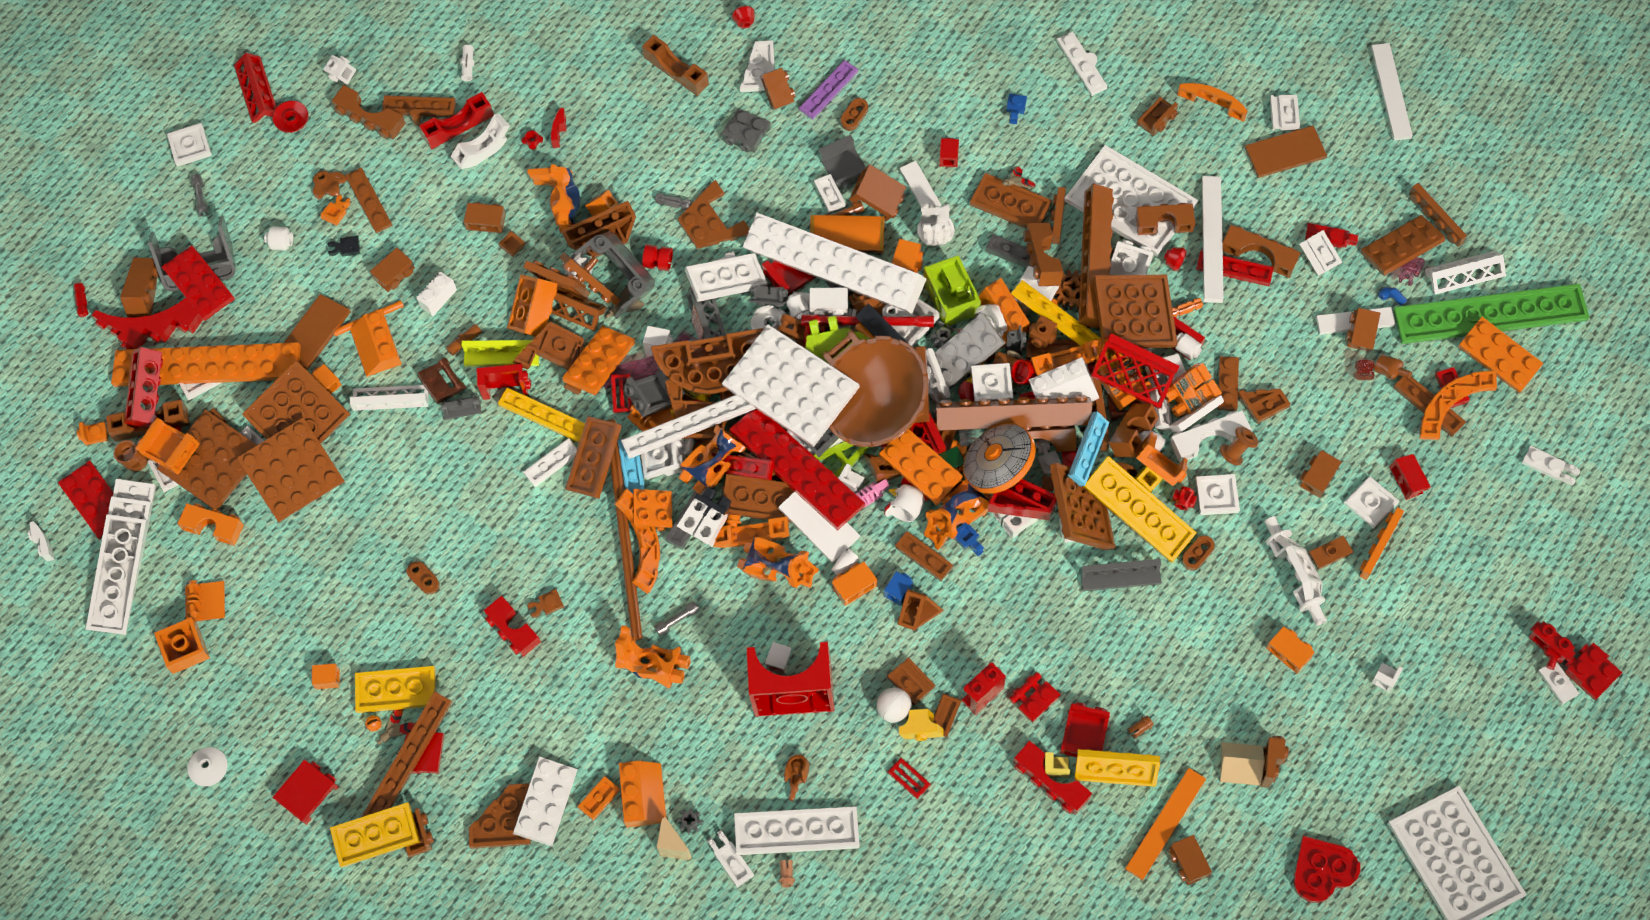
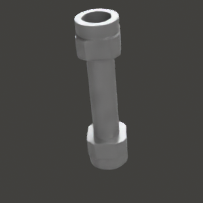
[191,174,209,217]
[654,601,700,636]

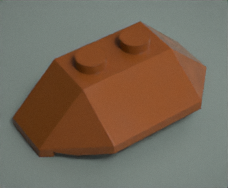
[561,201,636,257]

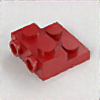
[1564,643,1623,700]

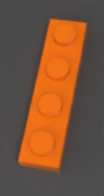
[1359,507,1404,580]

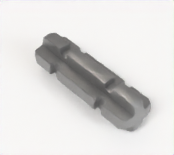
[655,193,691,210]

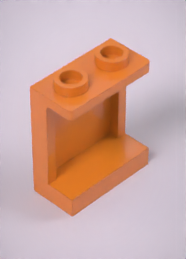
[135,418,200,475]
[1136,431,1188,486]

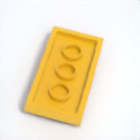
[355,666,436,713]
[1074,749,1160,787]
[330,802,420,868]

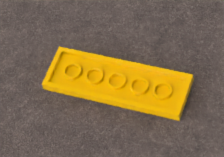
[1083,456,1197,563]

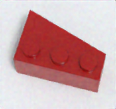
[988,479,1058,521]

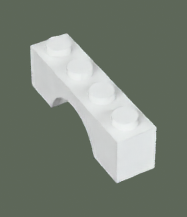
[1170,411,1252,463]

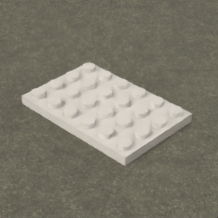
[1064,145,1198,257]
[722,325,860,447]
[1387,786,1527,920]

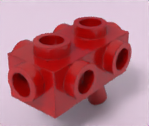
[1528,621,1576,670]

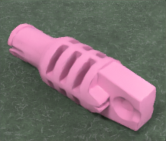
[855,479,889,508]

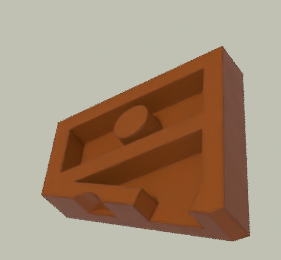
[1238,389,1291,424]

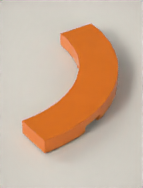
[1419,371,1497,440]
[615,488,660,594]

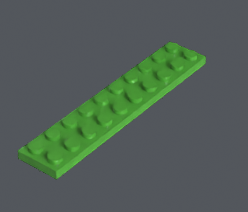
[1393,284,1589,344]

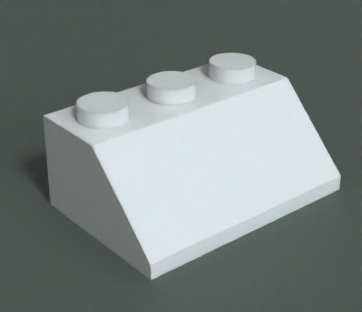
[1029,358,1099,402]

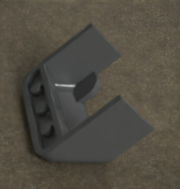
[148,216,236,291]
[571,232,655,319]

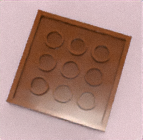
[1093,274,1178,349]
[242,360,351,444]
[157,410,257,510]
[237,418,345,523]
[1050,463,1116,551]

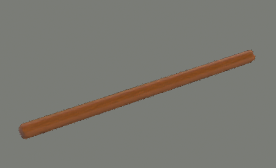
[606,419,643,640]

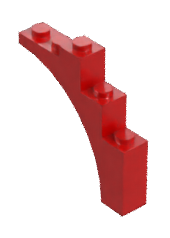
[91,297,203,350]

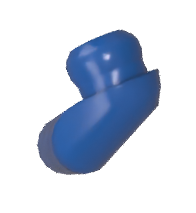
[1378,287,1407,306]

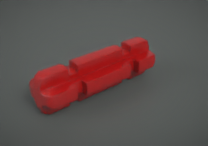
[73,283,88,317]

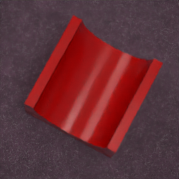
[747,642,835,717]

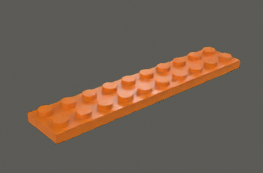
[111,342,301,387]

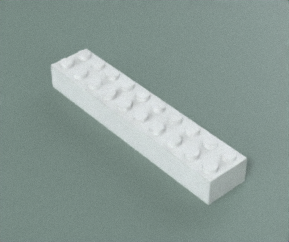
[743,213,926,314]

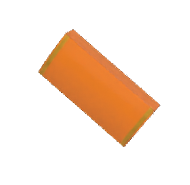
[810,215,884,253]

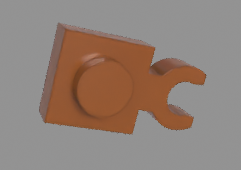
[527,589,564,618]

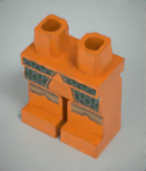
[1098,353,1153,411]
[1165,363,1222,417]

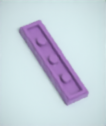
[799,60,858,120]

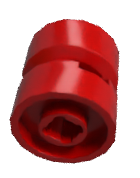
[642,244,673,272]
[1011,359,1036,385]

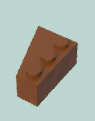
[120,258,159,318]

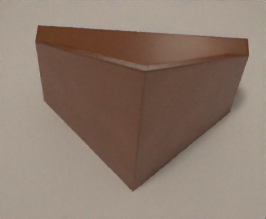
[863,453,902,484]
[897,589,944,631]

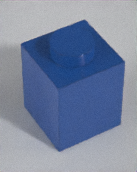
[884,571,913,606]

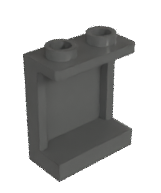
[623,368,685,417]

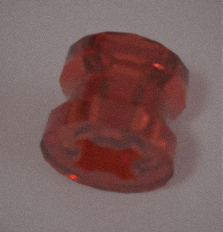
[1355,359,1375,381]

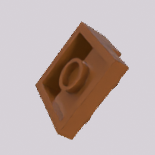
[1261,736,1289,788]

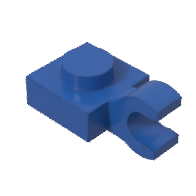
[1006,93,1027,124]
[954,522,984,557]

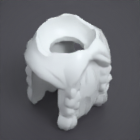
[917,204,955,247]

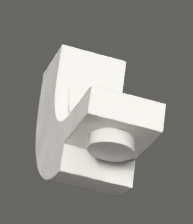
[451,114,510,169]

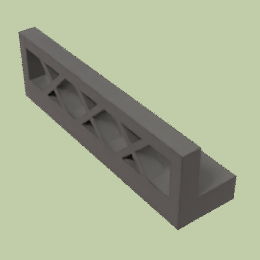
[687,287,726,339]
[1080,559,1162,592]

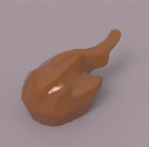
[784,755,809,801]

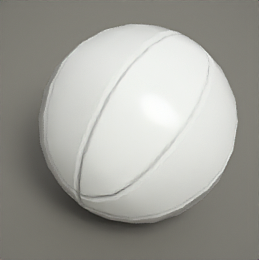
[876,687,912,723]

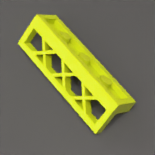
[462,340,540,366]

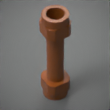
[825,201,864,216]

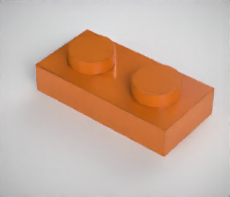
[577,776,620,821]

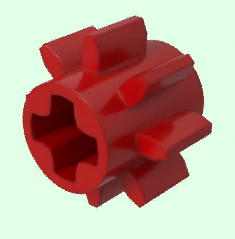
[1172,487,1197,511]

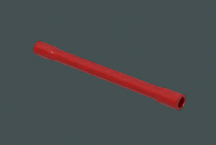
[802,315,934,327]

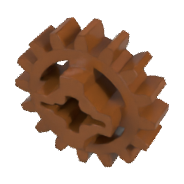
[1054,270,1081,310]

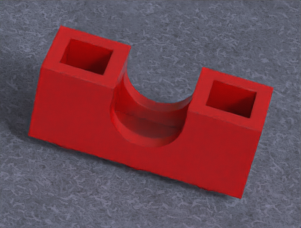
[483,595,541,657]

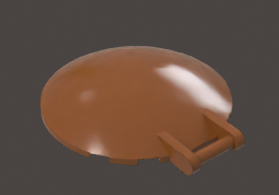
[822,330,929,447]

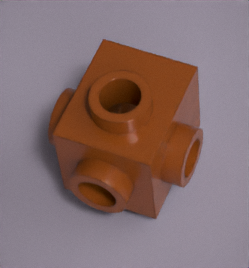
[1028,315,1057,349]

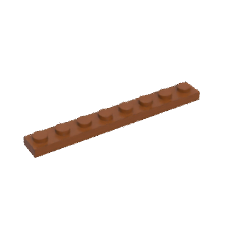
[361,691,453,817]

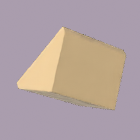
[1220,742,1265,786]
[657,817,692,860]

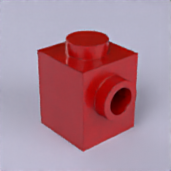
[939,137,959,167]

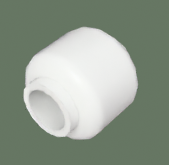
[264,226,293,251]

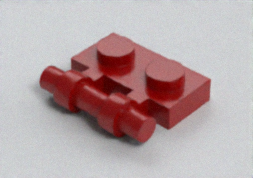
[1008,671,1061,723]

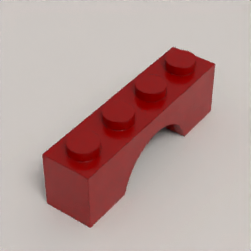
[419,92,494,150]
[1013,741,1092,816]

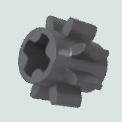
[930,326,954,349]
[677,808,703,835]

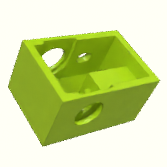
[923,255,981,327]

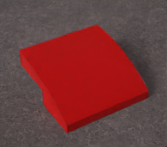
[405,732,444,774]

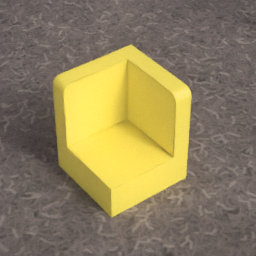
[1044,752,1070,777]

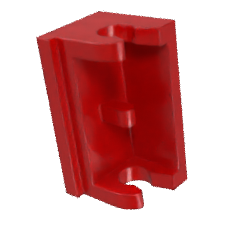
[1389,454,1431,500]

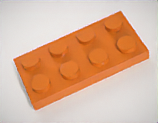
[1458,317,1544,393]
[563,326,635,395]
[879,429,963,506]

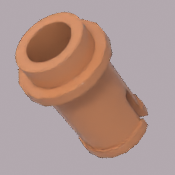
[779,860,795,888]

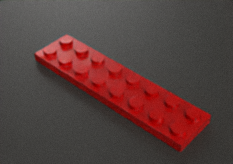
[730,409,865,531]

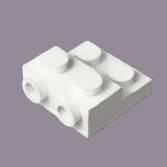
[1109,240,1154,275]
[641,438,686,479]

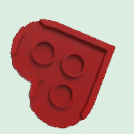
[1294,836,1361,903]

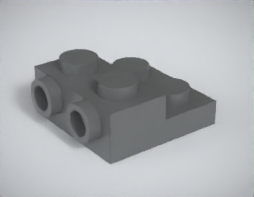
[722,109,771,153]

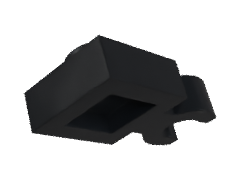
[327,236,361,257]

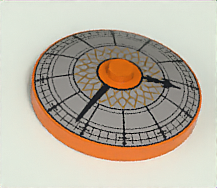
[963,424,1036,494]

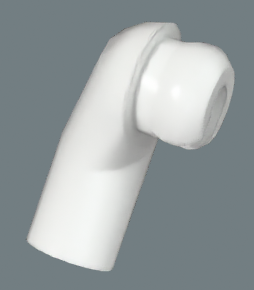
[682,439,695,456]

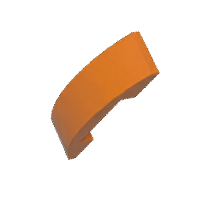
[1177,83,1248,122]
[1031,338,1109,376]
[713,517,790,548]

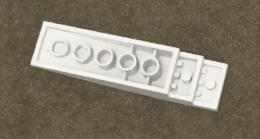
[86,479,156,635]

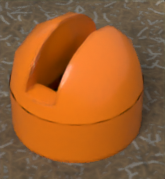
[365,715,382,732]

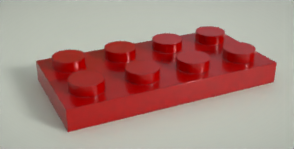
[162,245,235,321]
[58,460,114,540]

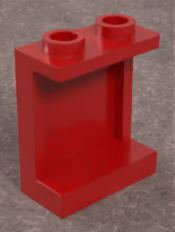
[762,260,817,297]
[477,364,531,400]
[961,662,1006,715]
[1060,702,1110,758]
[272,759,338,825]

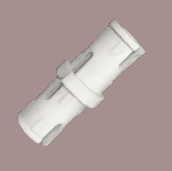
[460,45,474,81]

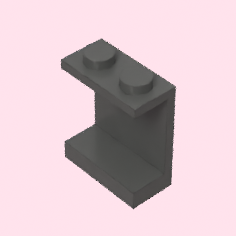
[818,135,866,191]

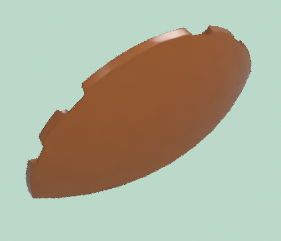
[651,328,764,394]

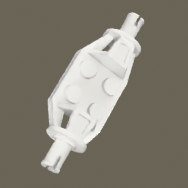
[1264,516,1327,626]

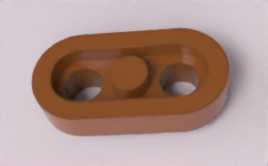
[841,98,868,131]
[1182,536,1215,571]
[407,561,440,594]

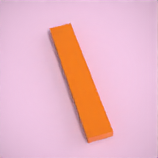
[1125,768,1206,881]

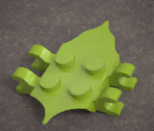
[805,316,870,365]

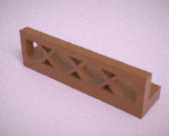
[552,286,606,331]

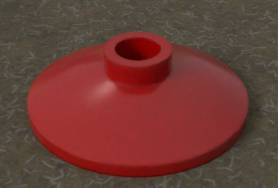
[273,101,309,133]

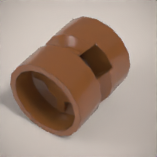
[113,440,148,472]

